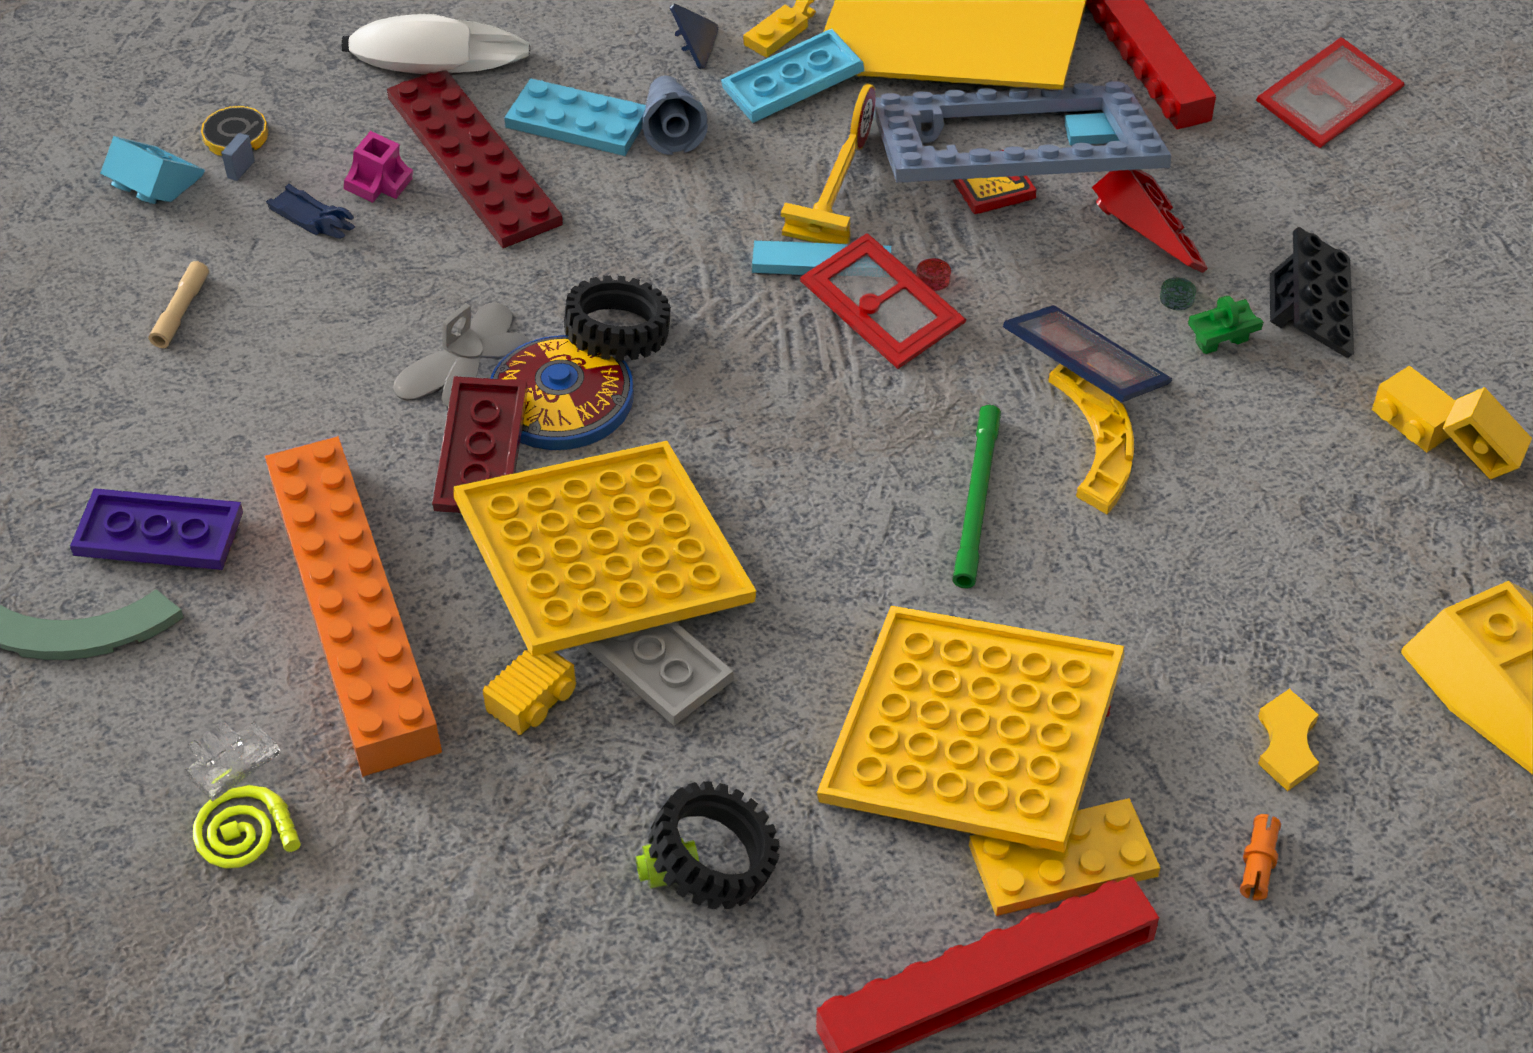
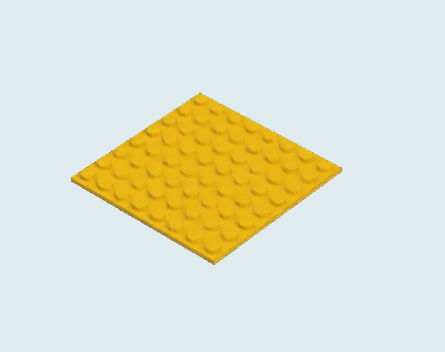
[823,0,1087,90]

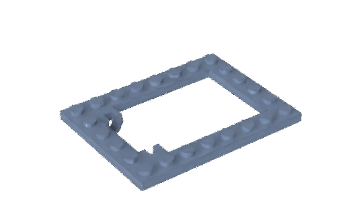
[874,81,1171,183]

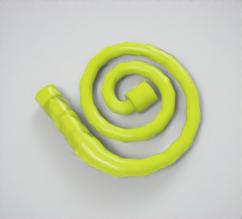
[193,785,301,869]

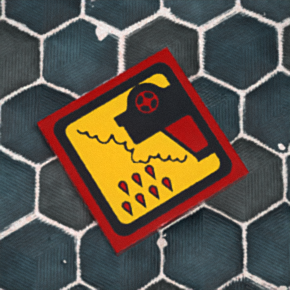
[953,150,1037,215]

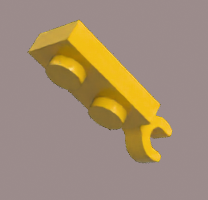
[743,0,816,58]

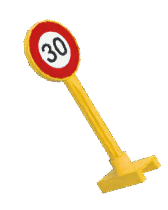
[781,84,876,244]

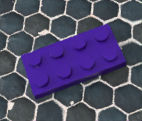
[70,488,243,570]

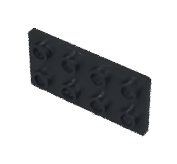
[1270,227,1354,358]

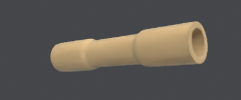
[148,261,209,348]

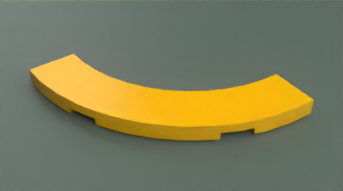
[1048,364,1134,514]

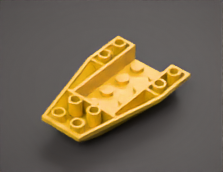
[1401,581,1533,775]

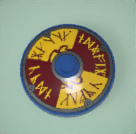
[490,335,634,450]

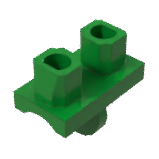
[1188,295,1263,354]

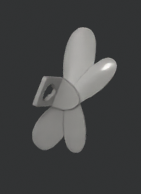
[393,302,530,407]

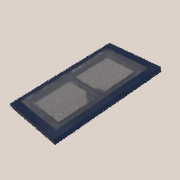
[1003,305,1172,403]

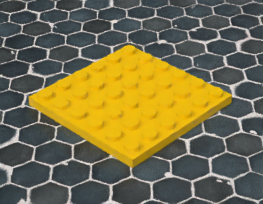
[454,441,757,657]
[817,606,1125,852]

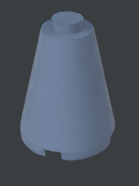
[642,76,708,155]

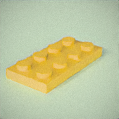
[969,798,1160,916]

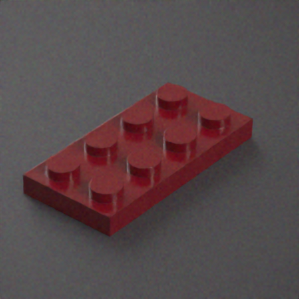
[432,376,528,513]

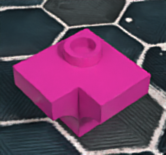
[344,131,413,203]

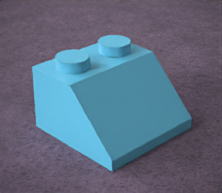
[100,136,205,204]

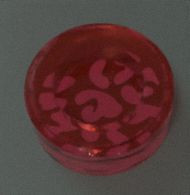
[916,258,951,291]

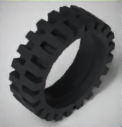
[564,275,671,361]
[648,781,780,909]

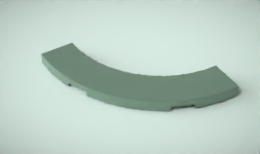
[0,589,184,660]

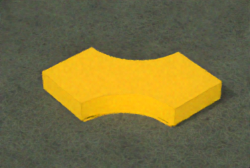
[1258,688,1320,791]

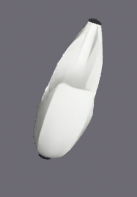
[341,14,531,74]

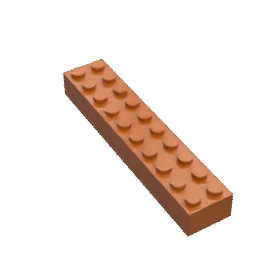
[265,436,442,777]

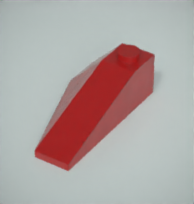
[1092,169,1208,273]

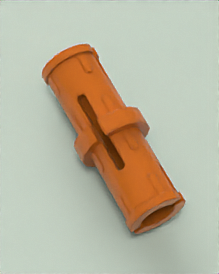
[1240,814,1281,901]

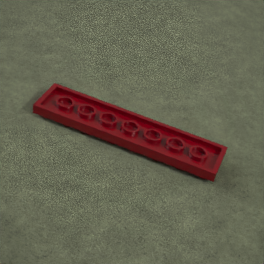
[387,70,563,249]

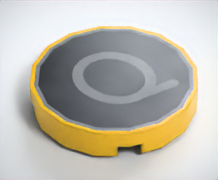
[201,106,268,156]

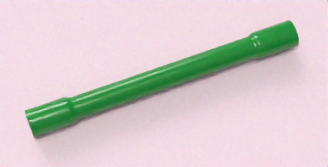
[952,405,1001,588]

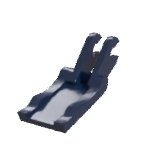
[266,183,355,239]

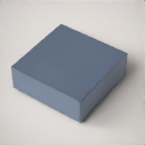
[221,133,255,181]

